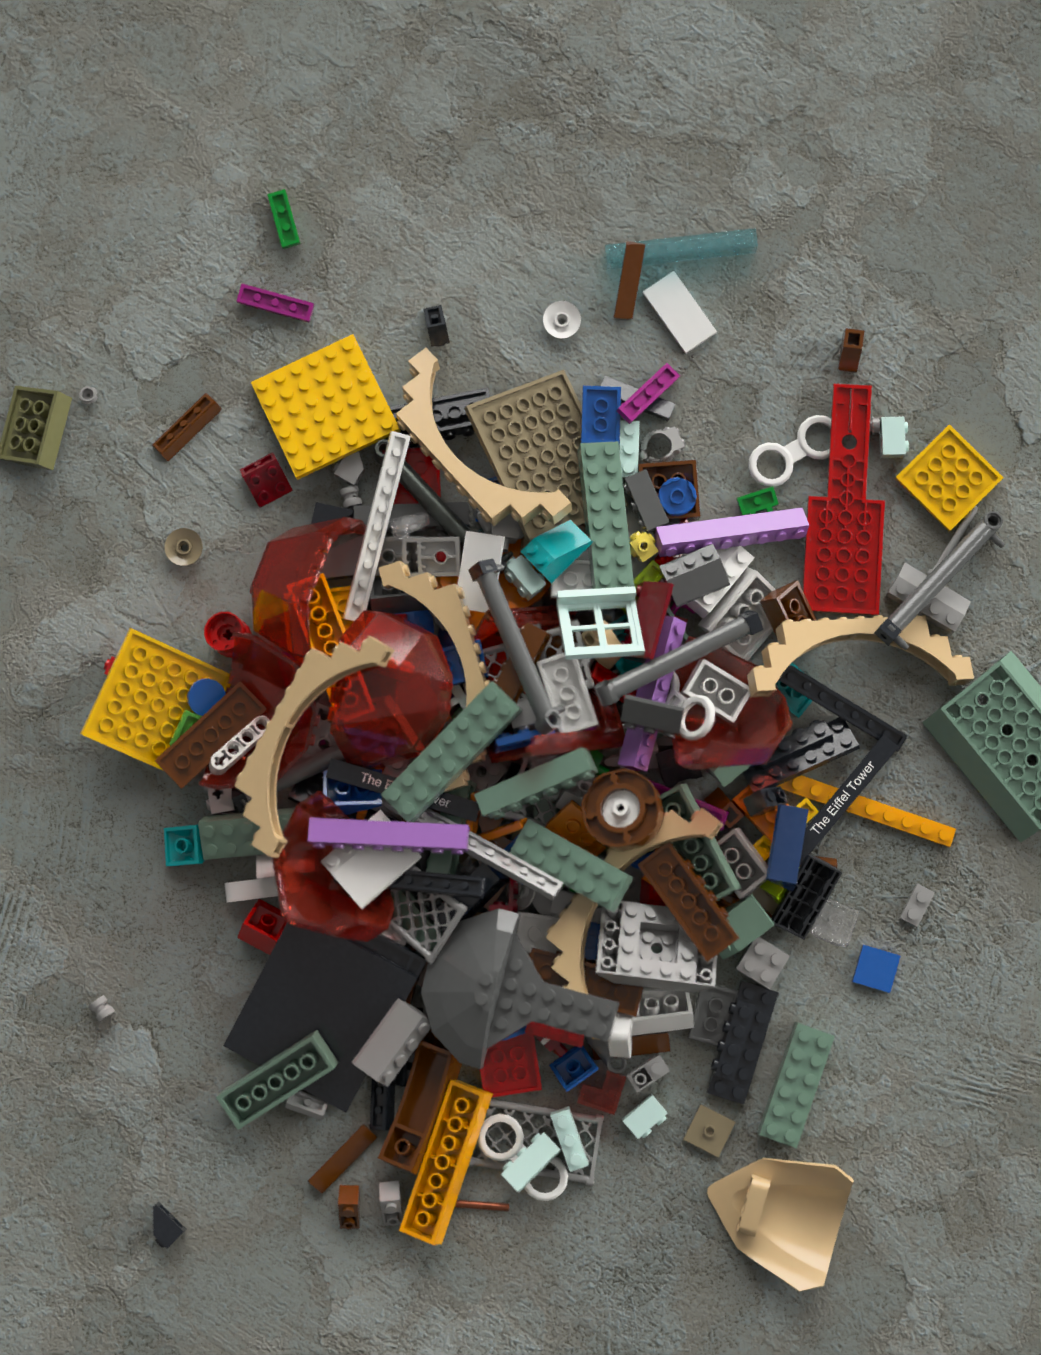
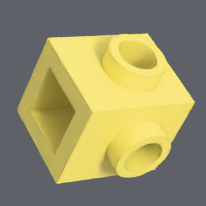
[629,531,659,562]

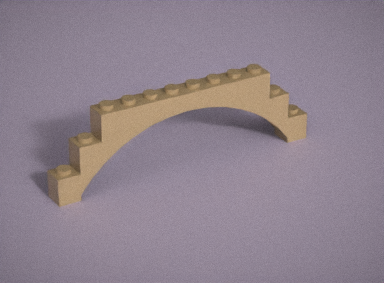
[396,348,572,526]
[378,561,502,792]
[747,615,974,697]
[234,636,395,858]
[546,808,724,994]

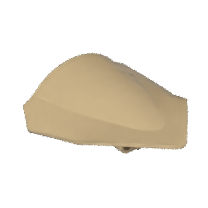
[707,1158,854,1292]

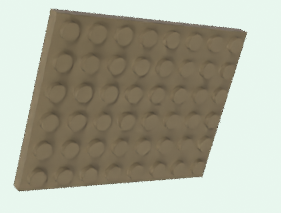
[464,370,629,543]

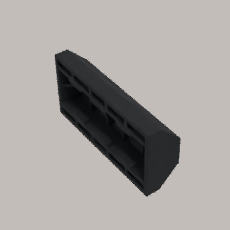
[771,854,842,940]

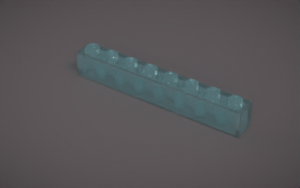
[604,228,758,269]

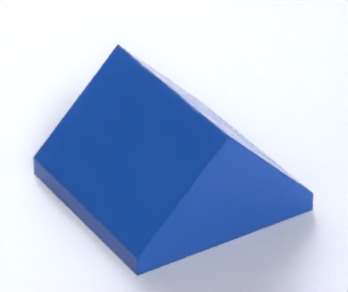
[549,1046,599,1092]

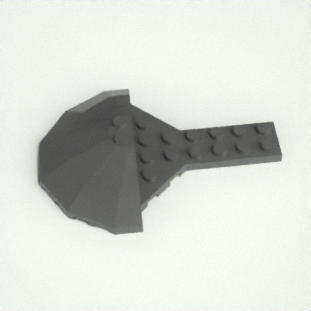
[421,909,619,1069]

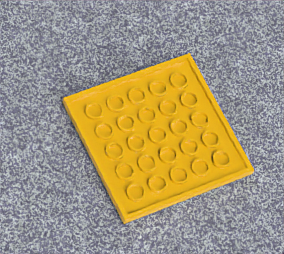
[251,334,400,480]
[80,628,235,770]

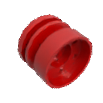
[204,612,252,658]

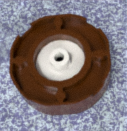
[581,769,664,852]

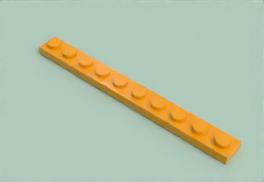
[776,775,956,847]

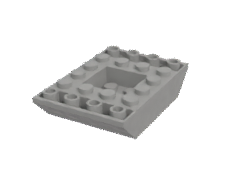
[596,901,717,993]

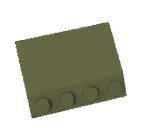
[0,386,72,470]

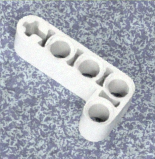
[209,716,270,775]
[224,874,301,903]
[608,1012,634,1058]

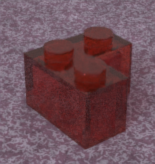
[577,1070,626,1115]

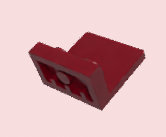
[239,452,293,508]
[489,877,519,913]

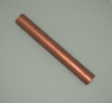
[454,1200,509,1211]

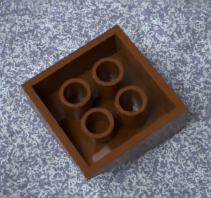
[638,460,700,522]

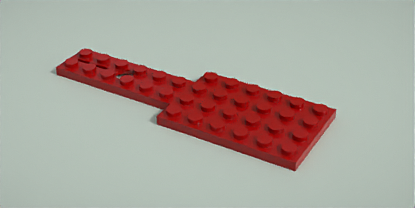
[803,383,885,615]

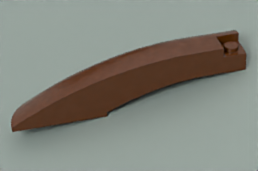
[378,1028,462,1175]

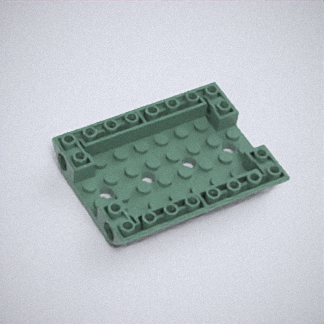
[922,651,1041,843]

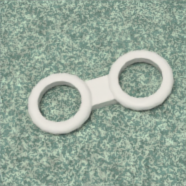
[749,415,831,487]
[666,672,715,740]
[477,1114,568,1201]

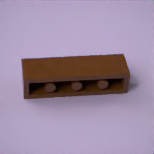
[493,622,552,703]

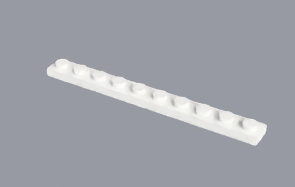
[343,431,411,623]

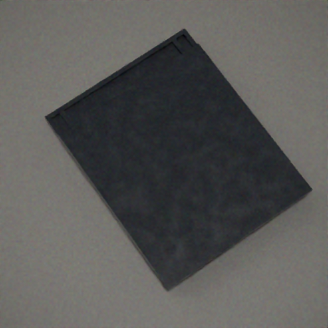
[223,892,427,1113]

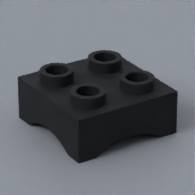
[656,742,703,788]

